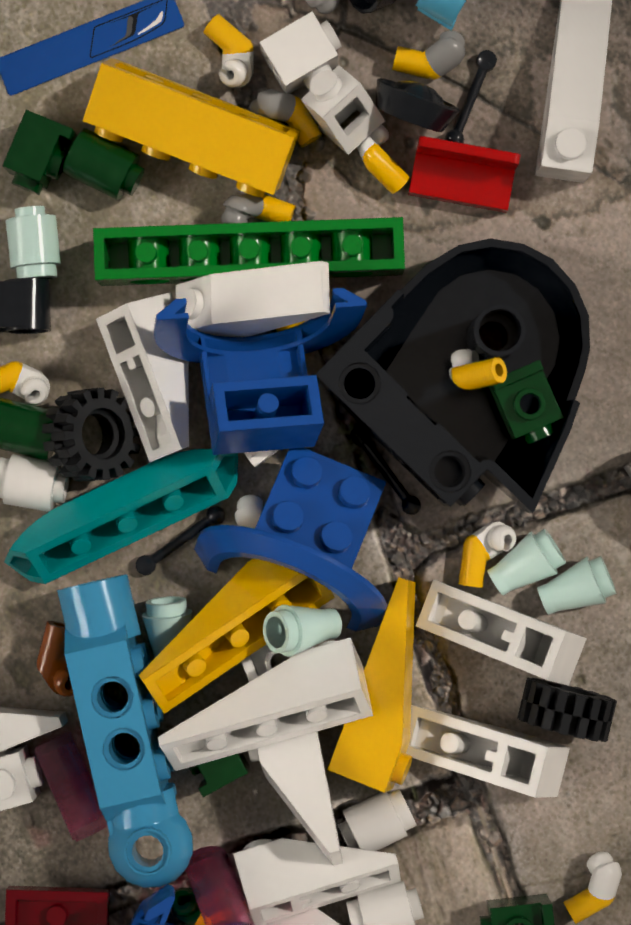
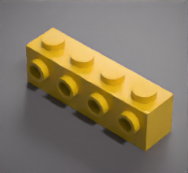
[82,58,300,197]

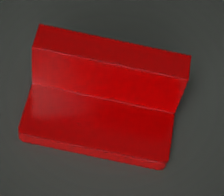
[408,136,520,213]

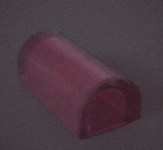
[34,730,108,842]
[186,846,255,925]

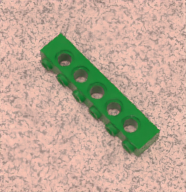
[93,217,405,286]

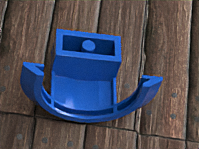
[154,288,367,455]
[194,448,387,632]

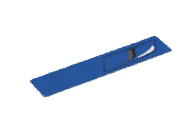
[0,0,184,96]

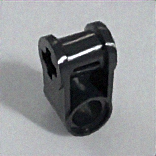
[0,278,51,334]

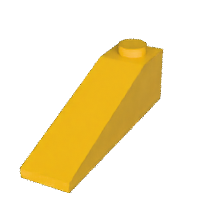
[138,559,335,714]
[327,577,416,793]

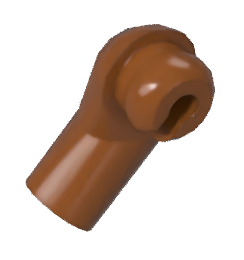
[37,621,74,697]

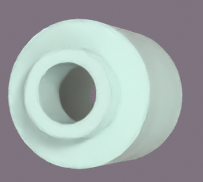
[5,206,61,279]

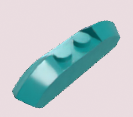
[4,449,238,584]

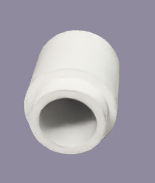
[0,454,69,512]
[338,789,417,851]
[346,881,424,925]

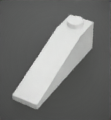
[535,0,612,183]
[158,637,373,771]

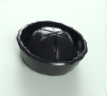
[376,78,460,133]

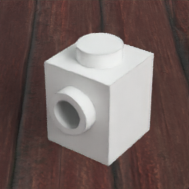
[260,11,342,94]
[0,745,44,811]

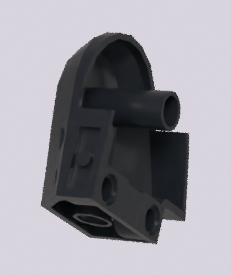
[315,238,590,513]

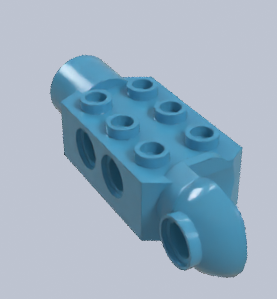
[57,574,193,888]

